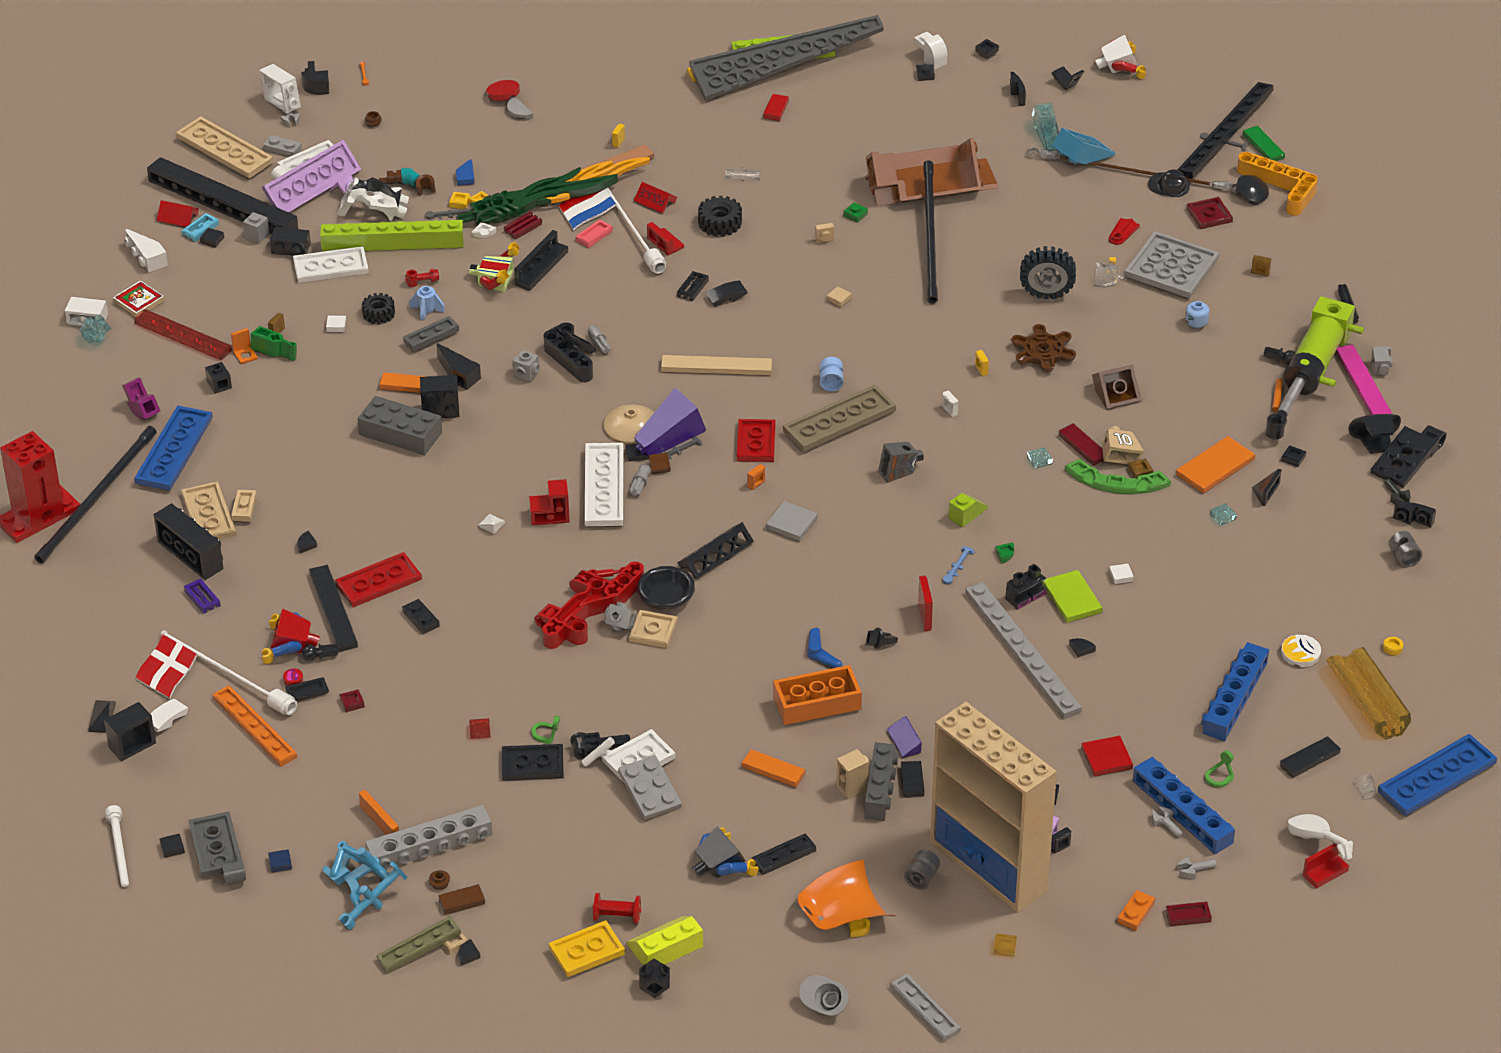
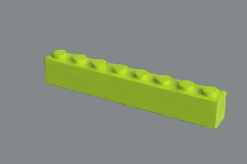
[320,220,464,252]

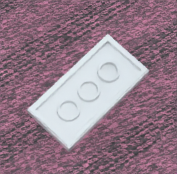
[293,246,369,283]

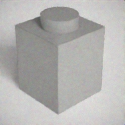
[243,212,270,244]

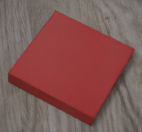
[918,575,933,631]
[1081,735,1133,776]

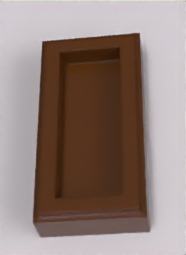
[438,884,485,915]

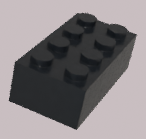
[153,503,224,580]

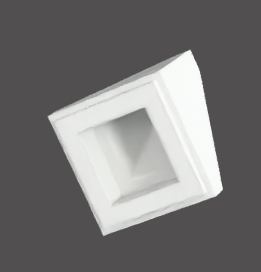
[478,514,505,534]

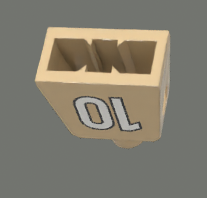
[1102,426,1143,464]

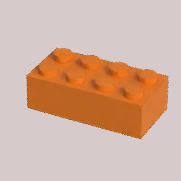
[773,665,862,725]

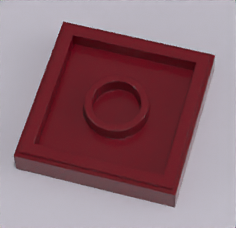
[1186,197,1233,229]

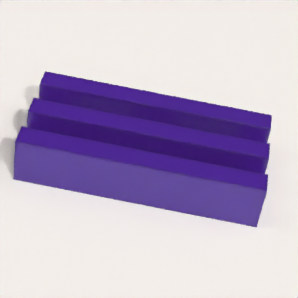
[184,578,221,614]

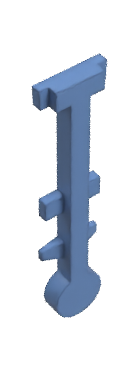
[943,546,975,585]

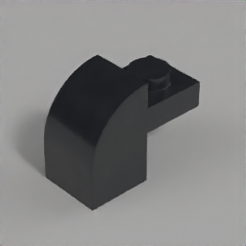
[301,61,329,95]

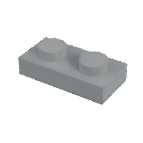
[263,135,302,157]

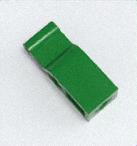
[251,326,297,361]

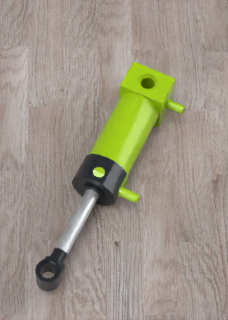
[1265,296,1364,440]

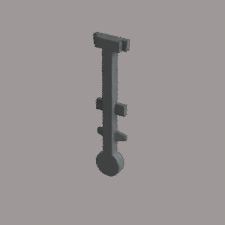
[1200,133,1248,151]
[425,208,471,220]
[664,436,702,459]

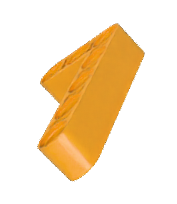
[1237,152,1318,216]

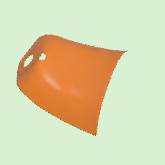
[798,860,898,930]

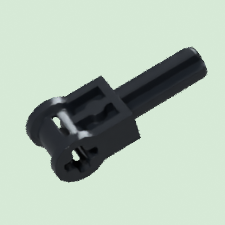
[570,732,631,759]

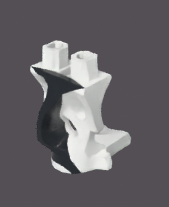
[338,177,409,221]

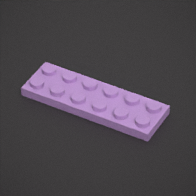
[261,139,361,212]

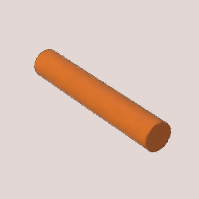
[1272,379,1283,413]

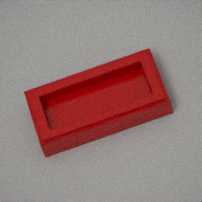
[764,94,789,121]

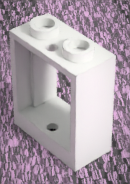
[259,64,301,113]

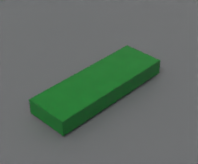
[1243,125,1285,161]

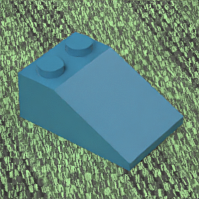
[1052,128,1116,164]

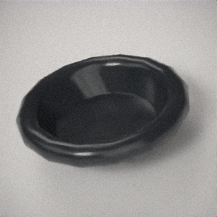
[637,566,695,609]

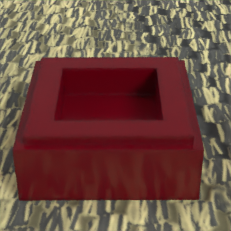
[339,689,365,712]

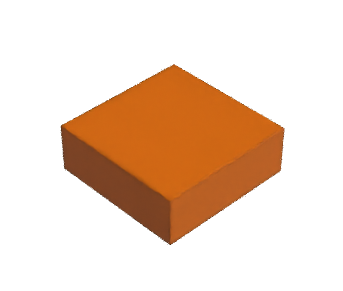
[747,464,765,490]

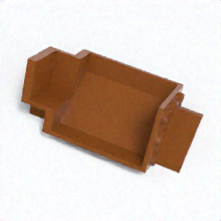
[865,138,998,206]

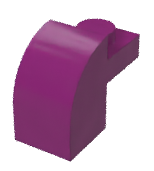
[122,377,161,419]

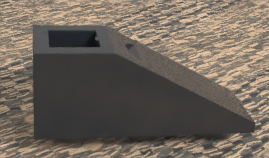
[436,343,481,390]

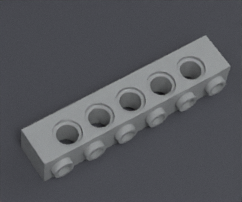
[365,805,493,870]

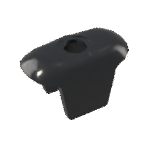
[1348,414,1401,454]

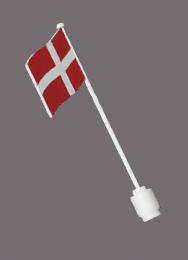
[136,630,297,715]

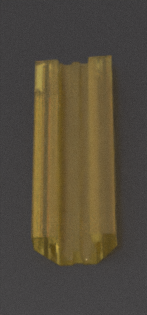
[1326,647,1411,740]

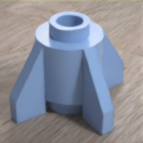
[409,286,445,320]

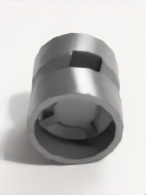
[1388,531,1423,567]
[904,850,941,889]

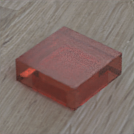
[469,718,491,739]

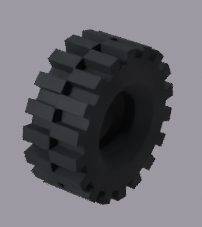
[698,196,742,237]

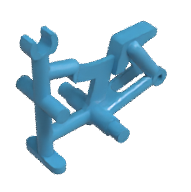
[322,841,408,930]

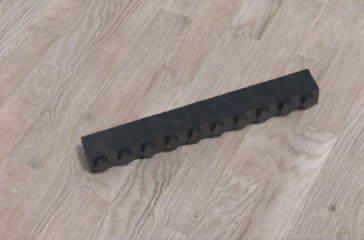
[147,157,298,235]

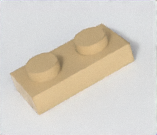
[231,490,257,522]

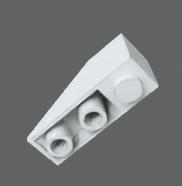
[124,229,168,273]

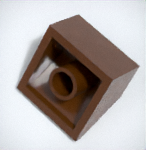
[1092,365,1141,409]

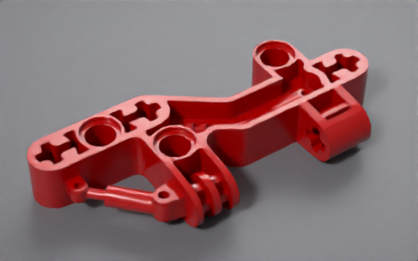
[534,561,644,649]

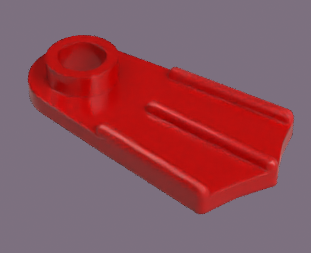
[1109,218,1140,245]

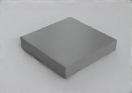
[766,501,818,541]

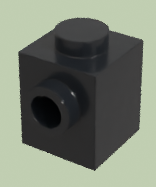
[205,362,232,394]

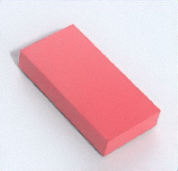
[576,219,613,248]

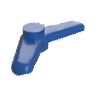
[807,627,842,668]

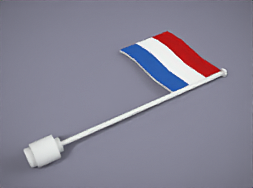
[558,188,666,274]

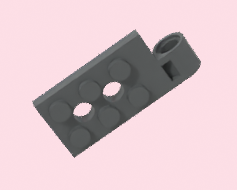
[188,812,246,885]

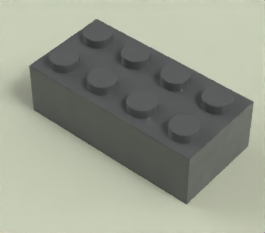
[357,396,442,455]

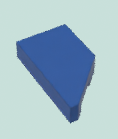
[456,159,475,185]

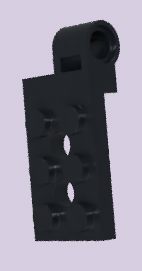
[1371,425,1447,488]

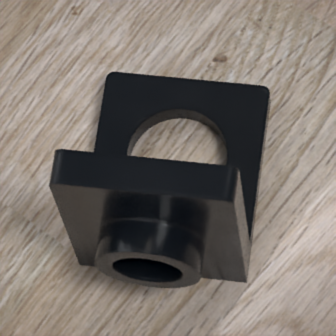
[1051,66,1085,89]

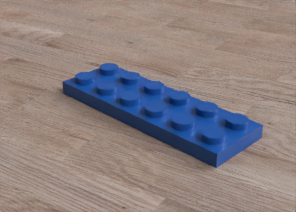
[134,405,213,491]
[1378,734,1497,816]

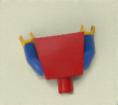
[261,609,320,664]

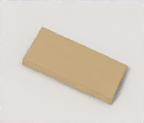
[181,481,236,539]

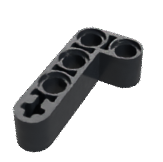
[543,322,593,382]

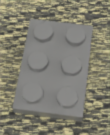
[618,755,682,821]

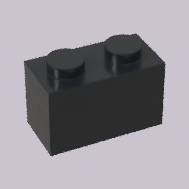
[270,226,311,256]

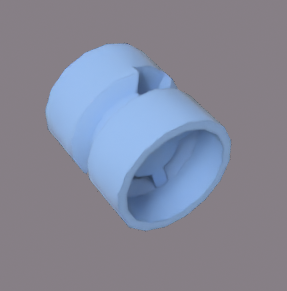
[819,357,844,391]

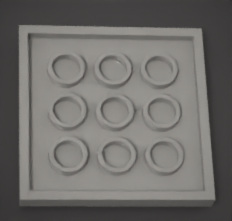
[1124,231,1219,298]

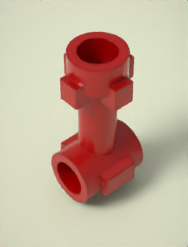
[405,269,439,287]

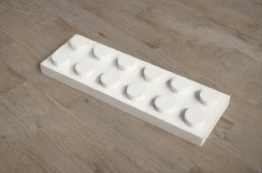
[585,443,623,526]

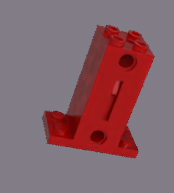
[0,431,80,543]

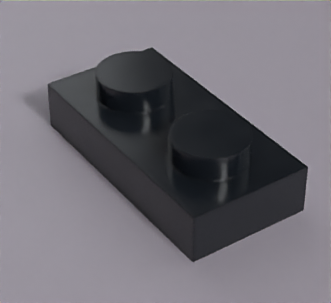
[402,599,440,634]

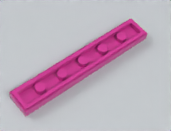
[1336,345,1392,415]

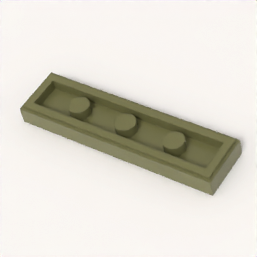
[376,916,462,974]

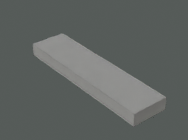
[890,973,961,1042]

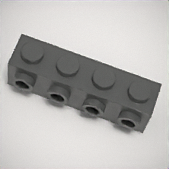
[864,742,898,821]

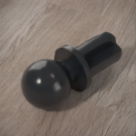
[1264,346,1296,364]
[302,644,339,661]

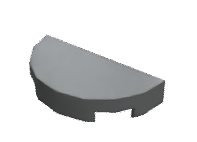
[507,97,533,120]

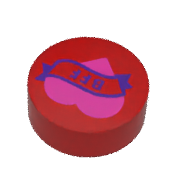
[283,668,304,686]

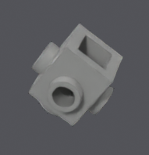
[512,350,540,383]
[604,602,637,631]

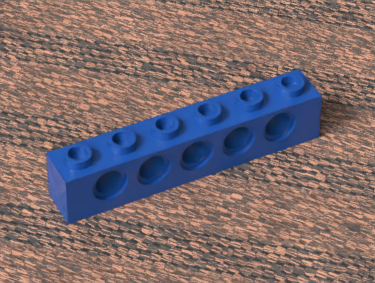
[1201,642,1269,741]
[1133,756,1235,854]

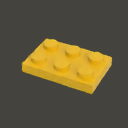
[548,920,625,978]

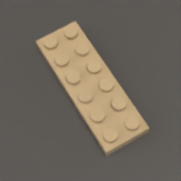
[176,116,274,178]

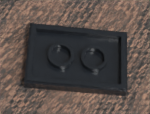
[502,744,564,781]

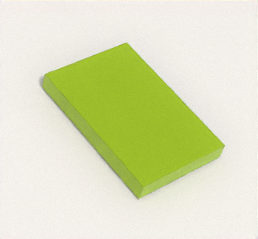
[1043,570,1103,623]

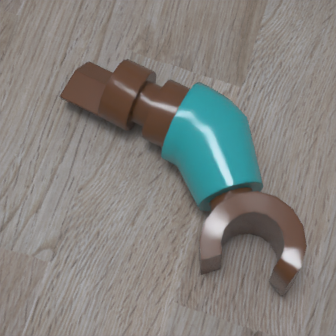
[379,168,436,196]

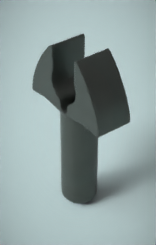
[1384,479,1410,504]

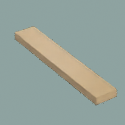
[661,355,772,375]

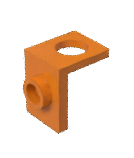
[231,328,258,364]

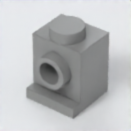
[1371,346,1393,375]

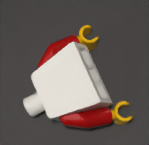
[1095,35,1146,79]

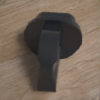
[866,627,898,648]

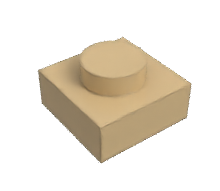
[815,223,834,243]

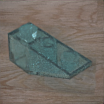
[1032,102,1059,152]

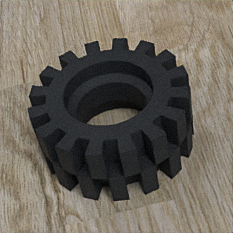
[362,293,395,325]

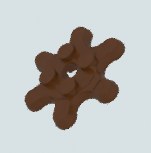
[1011,324,1076,372]

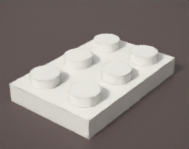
[602,729,676,783]

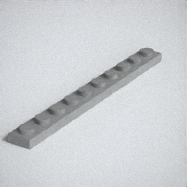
[965,582,1082,719]

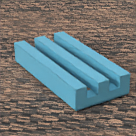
[182,213,219,242]

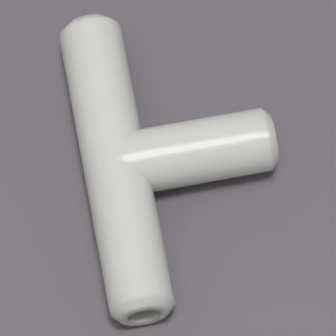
[582,737,614,767]

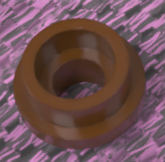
[365,111,382,127]
[429,870,450,890]

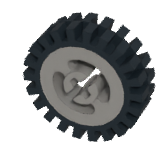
[1020,246,1076,299]

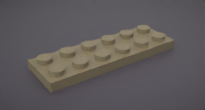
[783,385,896,452]

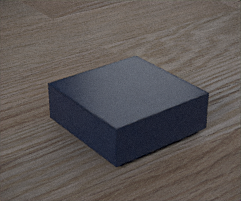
[268,849,292,873]

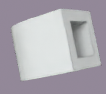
[914,32,948,70]

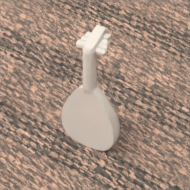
[1288,814,1353,860]

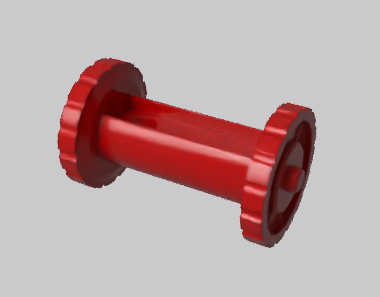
[592,893,642,924]

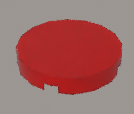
[486,80,520,101]

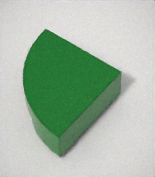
[995,542,1014,564]

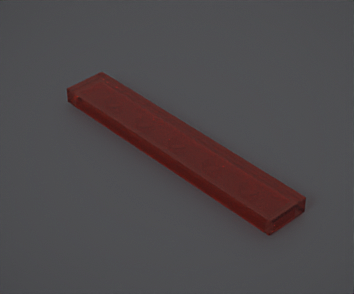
[134,309,232,360]

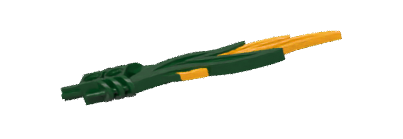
[456,157,650,226]

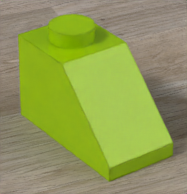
[948,493,988,528]

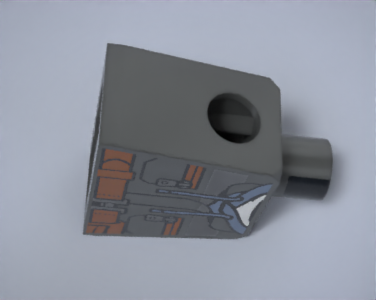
[878,442,924,483]

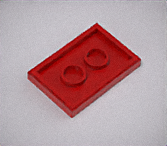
[737,419,776,462]

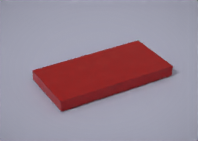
[335,552,422,608]

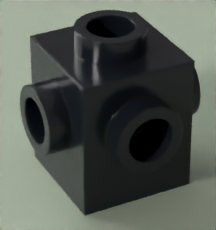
[639,958,670,998]

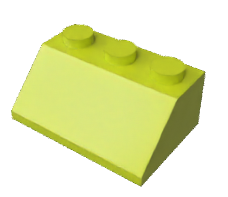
[627,916,703,965]

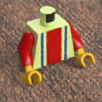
[469,242,520,292]

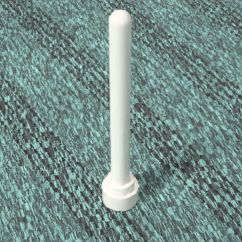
[105,805,129,887]

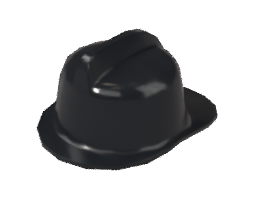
[1148,169,1190,197]

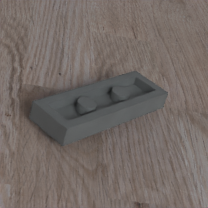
[403,316,459,352]

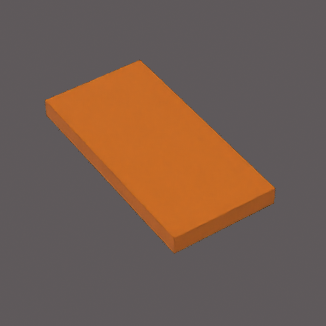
[1176,436,1256,494]

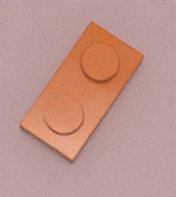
[1117,890,1155,931]

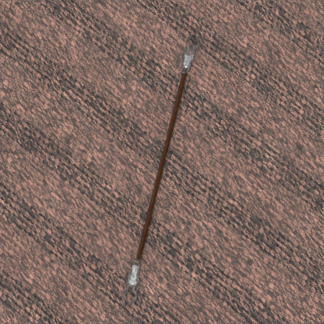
[1026,147,1237,194]

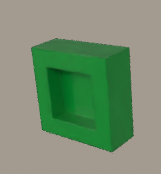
[843,202,868,223]

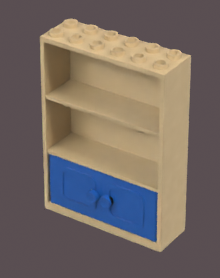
[930,702,1057,913]

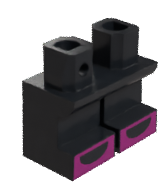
[1005,564,1046,610]

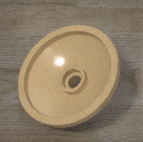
[604,404,654,445]

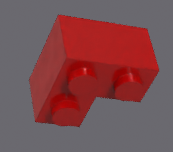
[529,479,570,526]

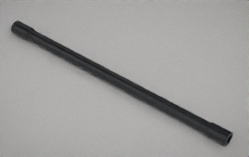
[923,160,938,304]
[34,426,157,563]

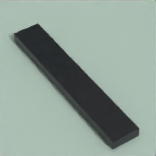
[309,564,358,652]

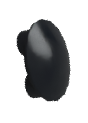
[1235,175,1269,205]

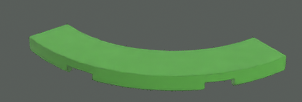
[1065,459,1171,494]

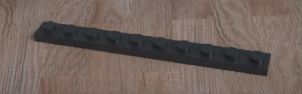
[1177,82,1274,178]

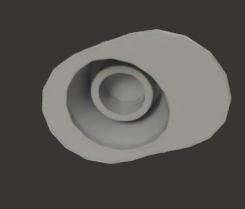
[799,975,849,1016]

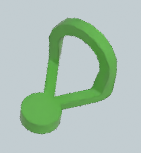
[531,716,560,744]
[1205,750,1234,788]

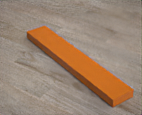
[212,685,297,767]

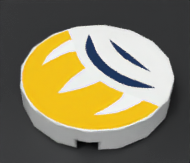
[1281,635,1321,667]

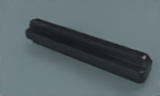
[1338,284,1359,323]

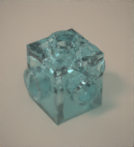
[79,314,111,344]

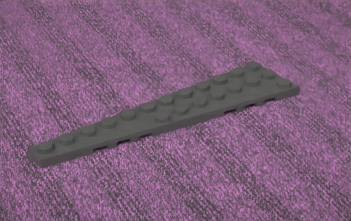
[689,15,884,101]

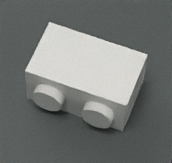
[65,297,108,328]

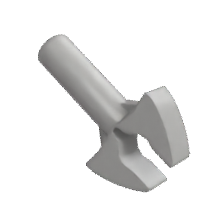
[281,111,300,127]
[1152,806,1183,838]
[1177,857,1217,879]

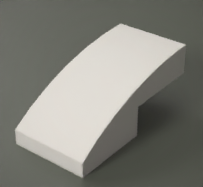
[150,699,188,732]

